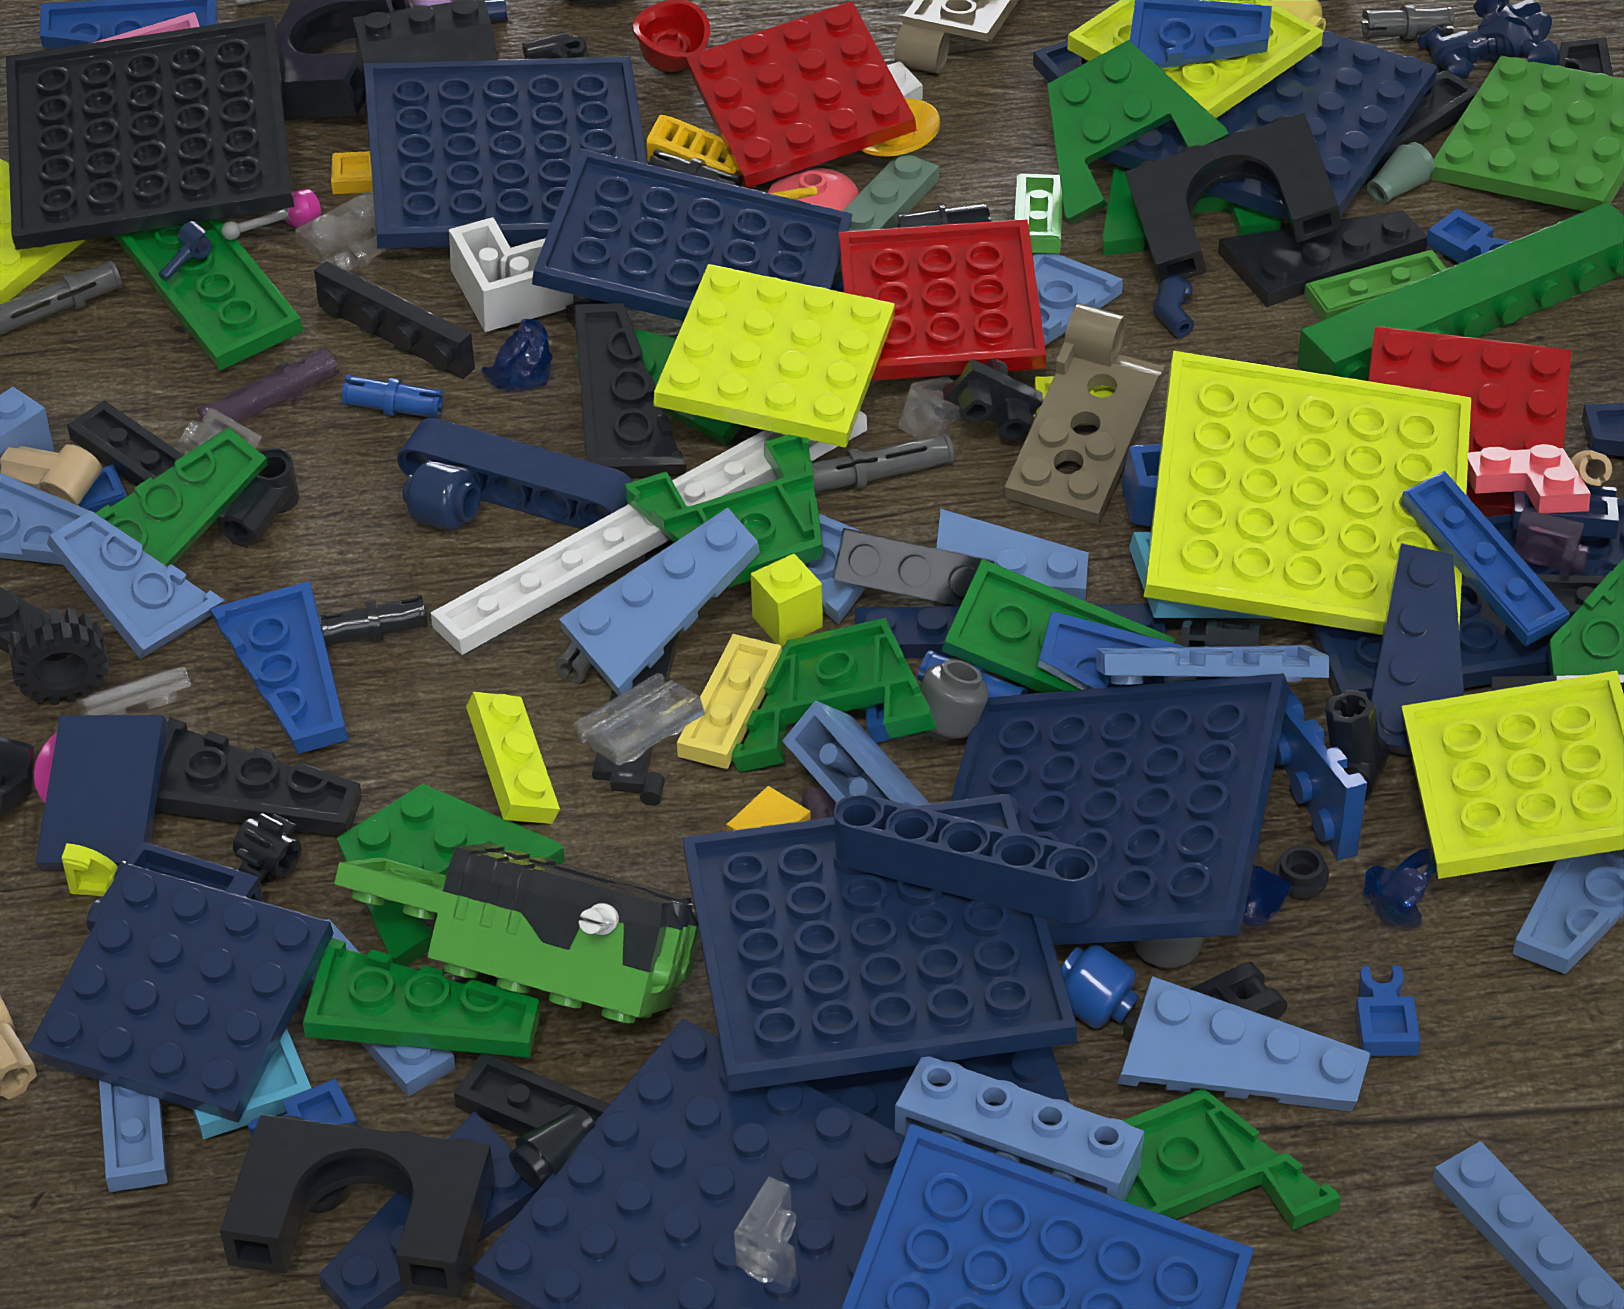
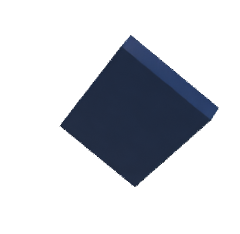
[36,715,168,870]

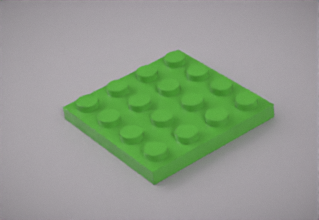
[1430,56,1624,211]

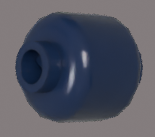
[403,461,481,531]

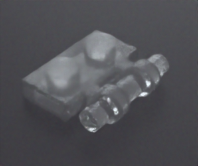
[295,190,399,271]

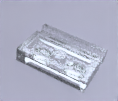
[75,666,191,715]
[573,673,705,766]

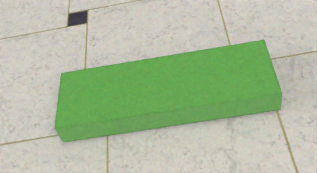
[1015,174,1062,254]
[1304,250,1447,321]

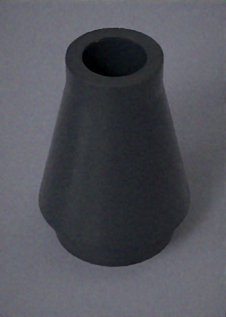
[509,1106,596,1189]

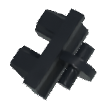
[942,358,1043,441]

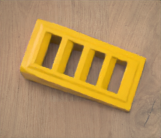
[647,115,739,175]

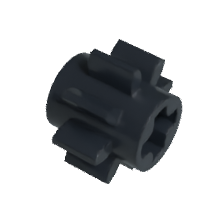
[233,813,302,883]

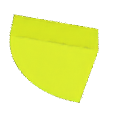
[62,843,118,897]

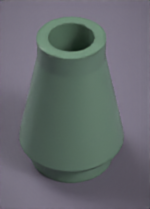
[1367,142,1435,205]

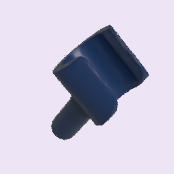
[158,221,212,281]

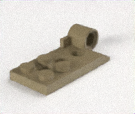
[894,0,1019,74]
[1004,303,1165,525]

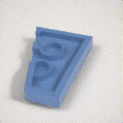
[0,473,89,565]
[936,509,1089,601]
[47,511,225,659]

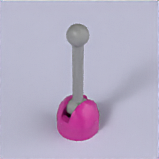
[222,189,321,240]

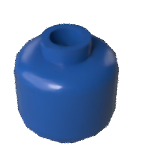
[1060,945,1140,1029]

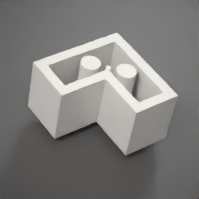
[449,217,573,332]

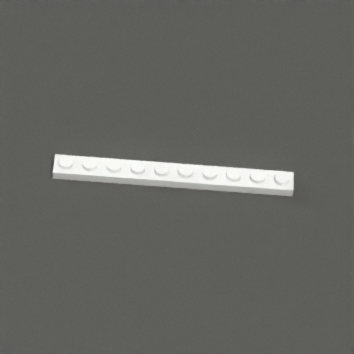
[431,411,867,655]

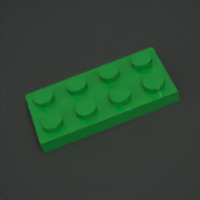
[942,559,1176,693]

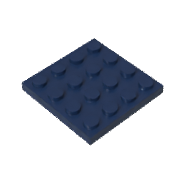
[27,864,334,1123]

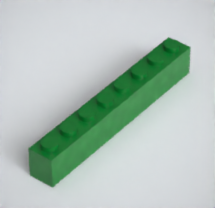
[1297,202,1624,381]

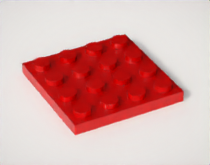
[685,1,917,188]
[839,219,1046,380]
[1368,326,1571,517]

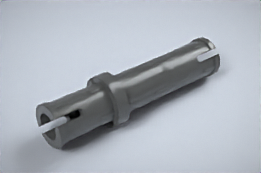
[0,260,123,335]
[812,433,955,494]

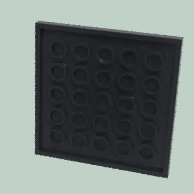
[6,15,295,250]

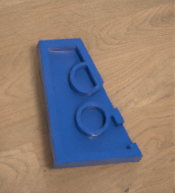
[1130,0,1272,68]

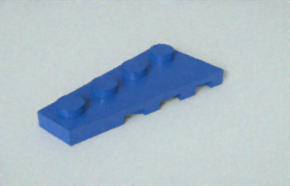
[210,581,349,754]

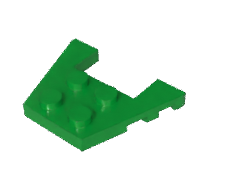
[1047,40,1229,225]
[1102,164,1281,256]
[625,434,823,588]
[732,618,936,773]
[337,783,565,966]
[1123,1088,1341,1230]

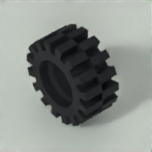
[8,608,109,705]

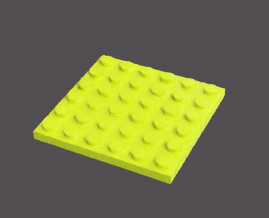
[1144,351,1471,635]

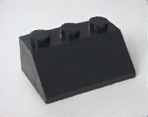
[353,0,498,68]

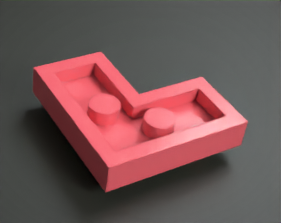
[1467,444,1591,514]

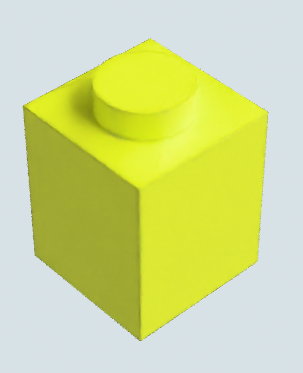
[751,554,823,646]

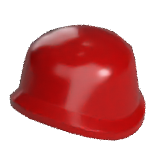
[632,0,710,73]

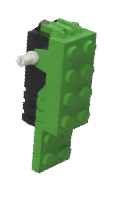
[334,843,698,1023]

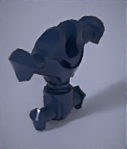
[1418,0,1560,80]

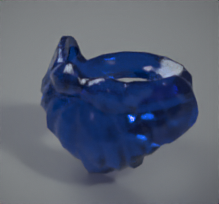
[481,318,553,391]
[1363,848,1436,929]
[1242,865,1291,927]

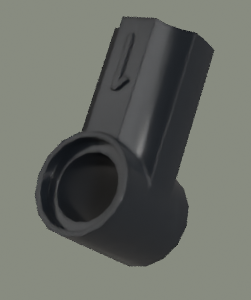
[217,447,299,548]
[1325,689,1390,799]

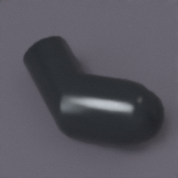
[522,32,588,59]

